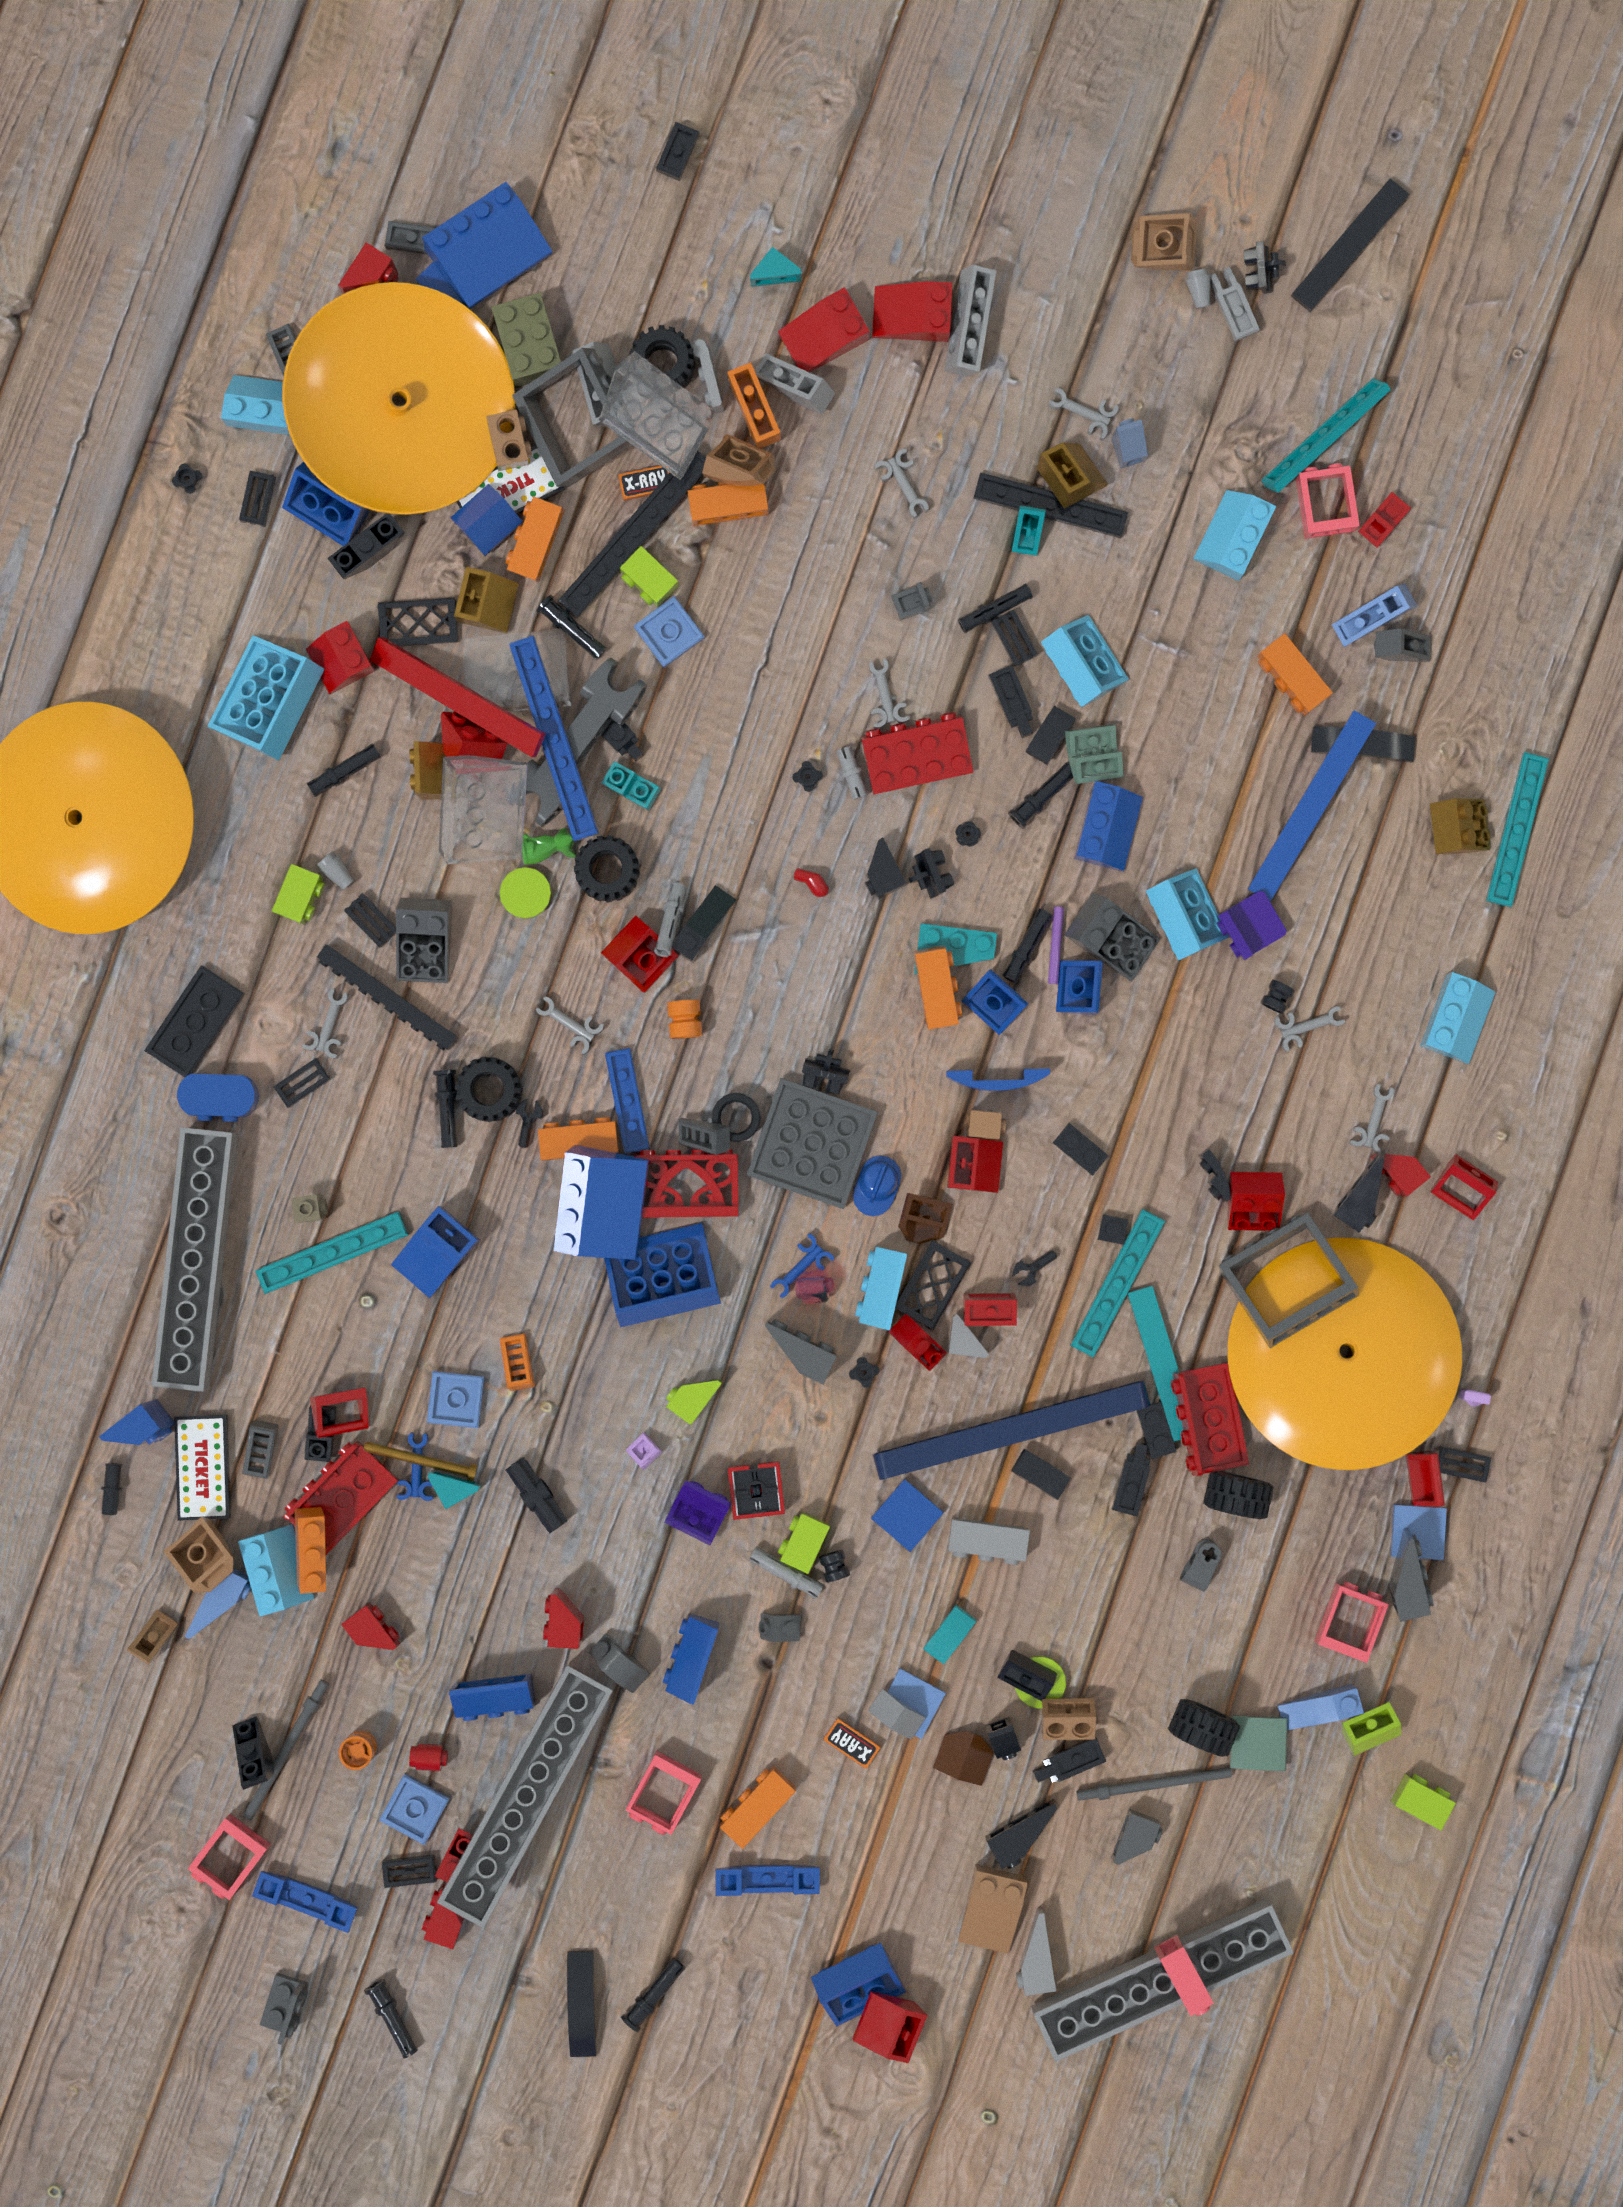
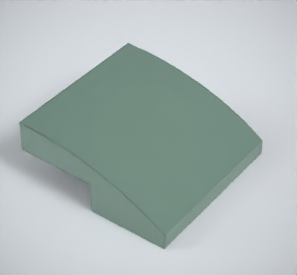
[1065,724,1124,784]
[1230,1715,1288,1771]

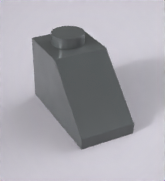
[1374,628,1431,662]
[1111,1809,1163,1865]

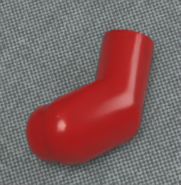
[794,868,829,898]

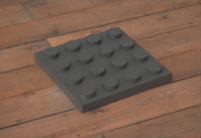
[747,1078,878,1209]

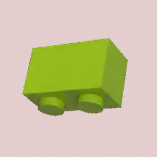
[620,546,679,608]
[272,864,325,925]
[778,1511,830,1574]
[1342,1702,1401,1756]
[1391,1773,1456,1831]

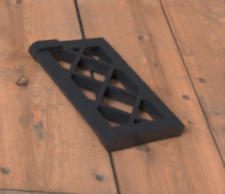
[377,597,458,646]
[895,1241,971,1330]

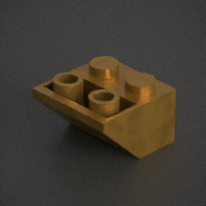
[1037,442,1108,509]
[454,566,519,634]
[409,741,452,800]
[1430,798,1490,855]

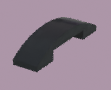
[1310,726,1415,763]
[567,1950,596,2057]

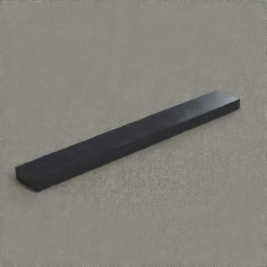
[558,446,706,618]

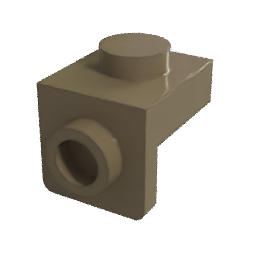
[291,1194,328,1223]

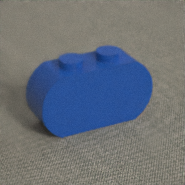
[177,1074,259,1122]

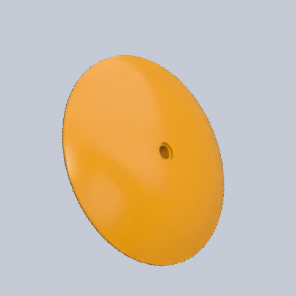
[282,282,515,515]
[0,702,194,934]
[1227,1237,1462,1470]

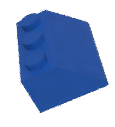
[282,461,370,546]
[1074,781,1143,872]
[99,1399,174,1445]
[662,1613,720,1705]
[449,1674,536,1721]
[811,1943,906,2027]

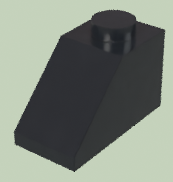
[865,838,906,900]
[985,1717,1021,1760]

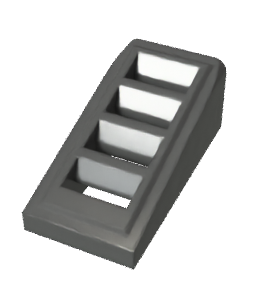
[266,323,296,376]
[678,1118,730,1155]
[242,1420,279,1479]

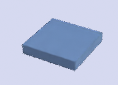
[633,596,705,668]
[427,1371,485,1428]
[1390,1504,1447,1560]
[888,1668,946,1739]
[379,1773,450,1845]

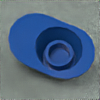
[853,1155,901,1216]

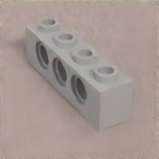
[944,264,996,377]

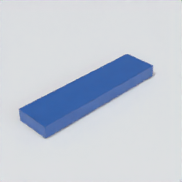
[605,1048,650,1154]

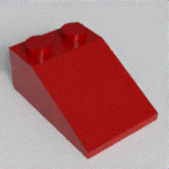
[872,281,952,342]
[778,287,870,373]

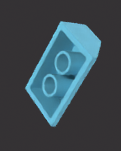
[221,375,290,435]
[1193,490,1276,581]
[1041,615,1129,707]
[1146,868,1229,961]
[1420,972,1495,1064]
[855,1247,907,1330]
[238,1524,314,1617]

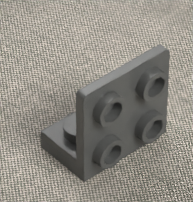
[260,1973,308,2045]

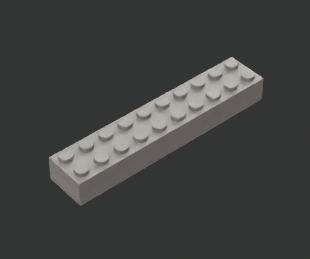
[152,1127,238,1392]
[437,1665,613,1928]
[1031,1898,1294,2062]

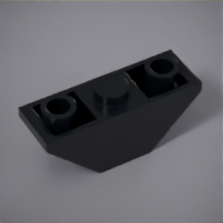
[327,513,405,580]
[232,1716,274,1790]

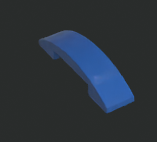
[946,1069,1050,1091]
[715,1864,820,1896]
[252,1871,358,1933]

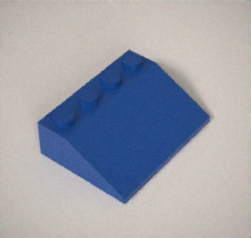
[422,182,553,309]
[553,1145,649,1260]
[604,1223,721,1328]

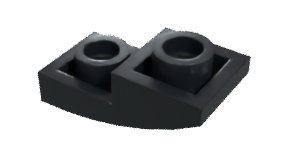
[1026,706,1076,765]
[1198,1149,1231,1202]
[304,1405,337,1462]
[1011,1449,1071,1500]

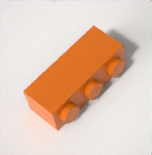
[727,362,781,449]
[687,482,769,526]
[505,496,565,582]
[1257,633,1333,716]
[914,945,962,1030]
[538,1117,620,1161]
[295,1507,326,1594]
[720,1766,796,1849]

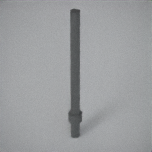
[243,1679,329,1820]
[1076,1767,1232,1801]

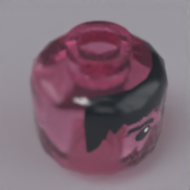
[795,1269,834,1305]

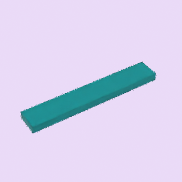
[1261,378,1391,493]
[1485,752,1549,908]
[1070,1209,1165,1358]
[255,1211,409,1294]
[1127,1286,1183,1442]

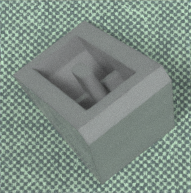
[948,1313,989,1358]
[868,1688,926,1739]

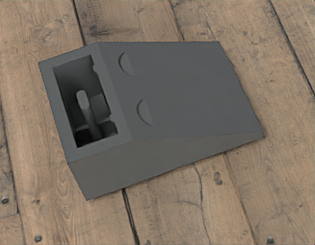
[1064,892,1160,982]
[396,897,452,983]
[765,1319,837,1385]
[1389,1528,1434,1622]

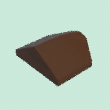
[898,1193,953,1244]
[933,1731,993,1786]

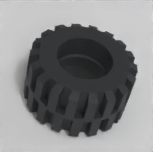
[629,325,695,397]
[574,835,640,903]
[455,1057,523,1122]
[1203,1471,1274,1519]
[1168,1699,1240,1757]

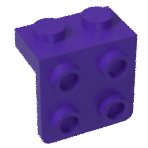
[1216,891,1287,960]
[664,1481,731,1546]

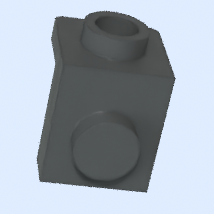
[891,582,932,621]
[758,1613,801,1642]

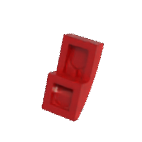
[1358,492,1411,548]

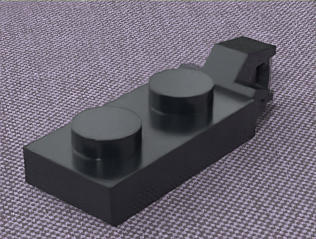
[988,665,1033,738]
[601,720,643,762]
[1111,1442,1150,1516]
[1032,1736,1106,1783]

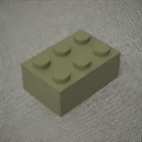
[491,292,561,388]

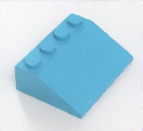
[207,635,324,761]

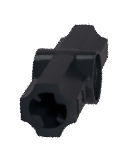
[505,1457,568,1534]

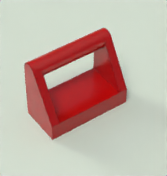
[1430,1154,1498,1221]
[963,1293,1017,1326]
[310,1388,369,1438]
[1406,1451,1445,1507]

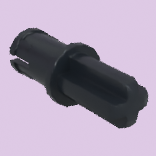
[101,1463,122,1516]

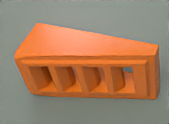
[499,1333,535,1391]

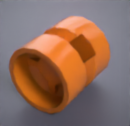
[667,1000,703,1039]
[339,1730,377,1770]

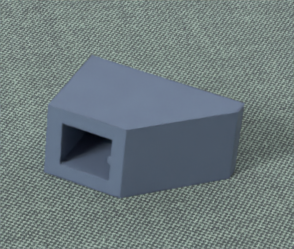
[1112,419,1148,469]

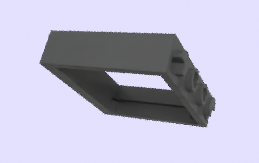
[512,348,640,487]
[1219,1213,1359,1348]

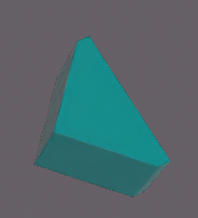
[750,246,801,287]
[1012,506,1046,556]
[428,1470,482,1509]

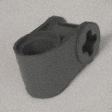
[1180,1539,1221,1592]

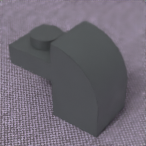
[589,1633,650,1693]

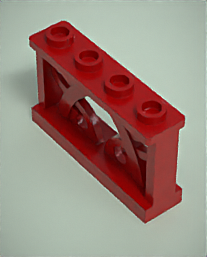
[634,1149,739,1218]

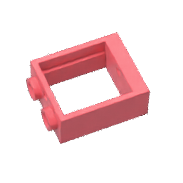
[1296,463,1360,539]
[1314,1581,1389,1663]
[626,1750,702,1835]
[188,1814,271,1900]
[1154,1935,1214,2016]

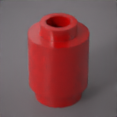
[409,1743,448,1771]

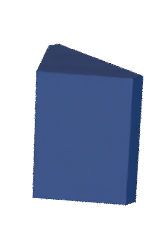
[450,484,523,556]
[1056,961,1103,1015]
[962,969,1028,1035]

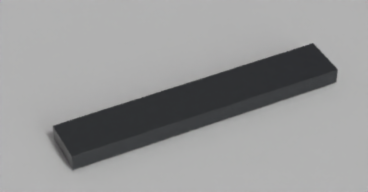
[1291,178,1410,312]
[973,472,1128,539]

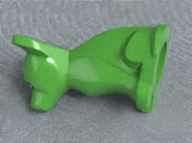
[522,828,576,865]

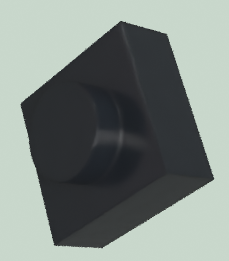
[1097,1214,1128,1245]

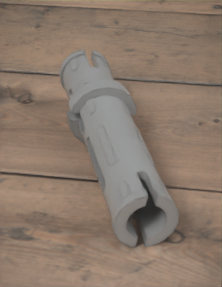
[654,883,687,957]
[748,1546,824,1599]

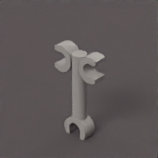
[1048,388,1118,441]
[874,448,929,519]
[869,659,909,729]
[302,988,349,1059]
[536,997,604,1055]
[1274,1006,1345,1052]
[1349,1084,1394,1153]

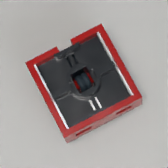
[728,1461,785,1520]

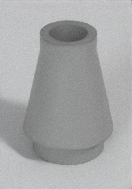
[1185,269,1211,309]
[317,851,354,890]

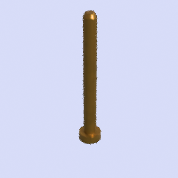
[363,1442,477,1482]

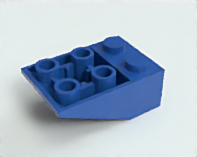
[391,1206,481,1298]

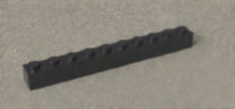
[317,944,459,1051]

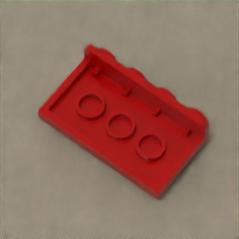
[861,712,974,795]
[1171,1362,1249,1476]
[283,1441,399,1556]

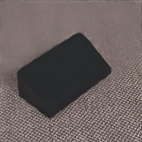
[997,1650,1057,1701]

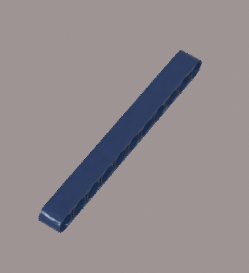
[872,1380,1151,1480]

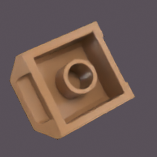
[1131,213,1197,271]
[702,434,776,486]
[163,1516,233,1593]

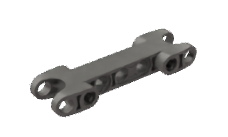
[506,658,647,827]

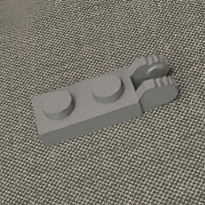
[1210,267,1259,342]
[692,338,725,414]

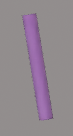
[1048,907,1064,984]

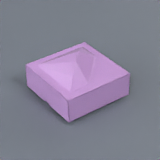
[1459,1388,1491,1407]
[626,1432,662,1470]

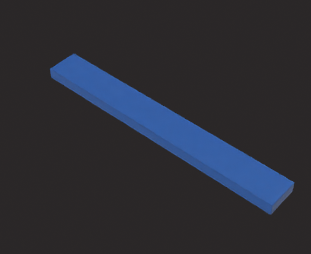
[509,636,599,842]
[1248,710,1376,901]

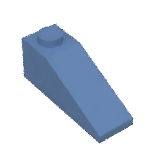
[1332,584,1417,647]
[185,1568,251,1639]
[1277,1684,1364,1730]

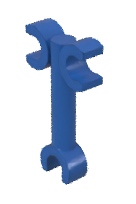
[770,1234,834,1298]
[397,1433,434,1501]

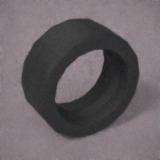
[712,1093,761,1142]

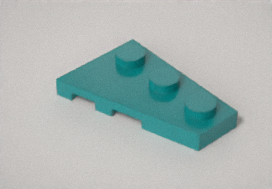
[914,923,997,975]

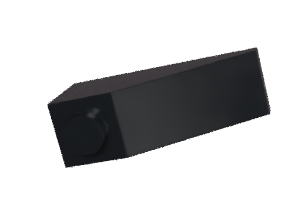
[672,885,736,963]
[1334,1149,1386,1233]
[985,1799,1057,1869]

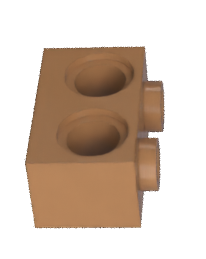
[486,410,532,471]
[966,1110,1006,1140]
[1041,1698,1096,1740]

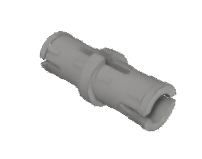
[836,746,868,800]

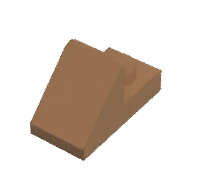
[127,1610,178,1665]

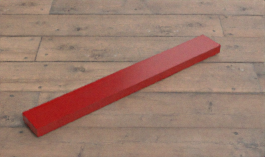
[370,637,546,758]

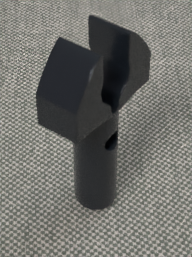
[516,1099,543,1148]
[1012,1250,1057,1286]

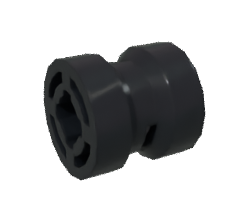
[1260,979,1295,1014]
[819,1550,851,1582]

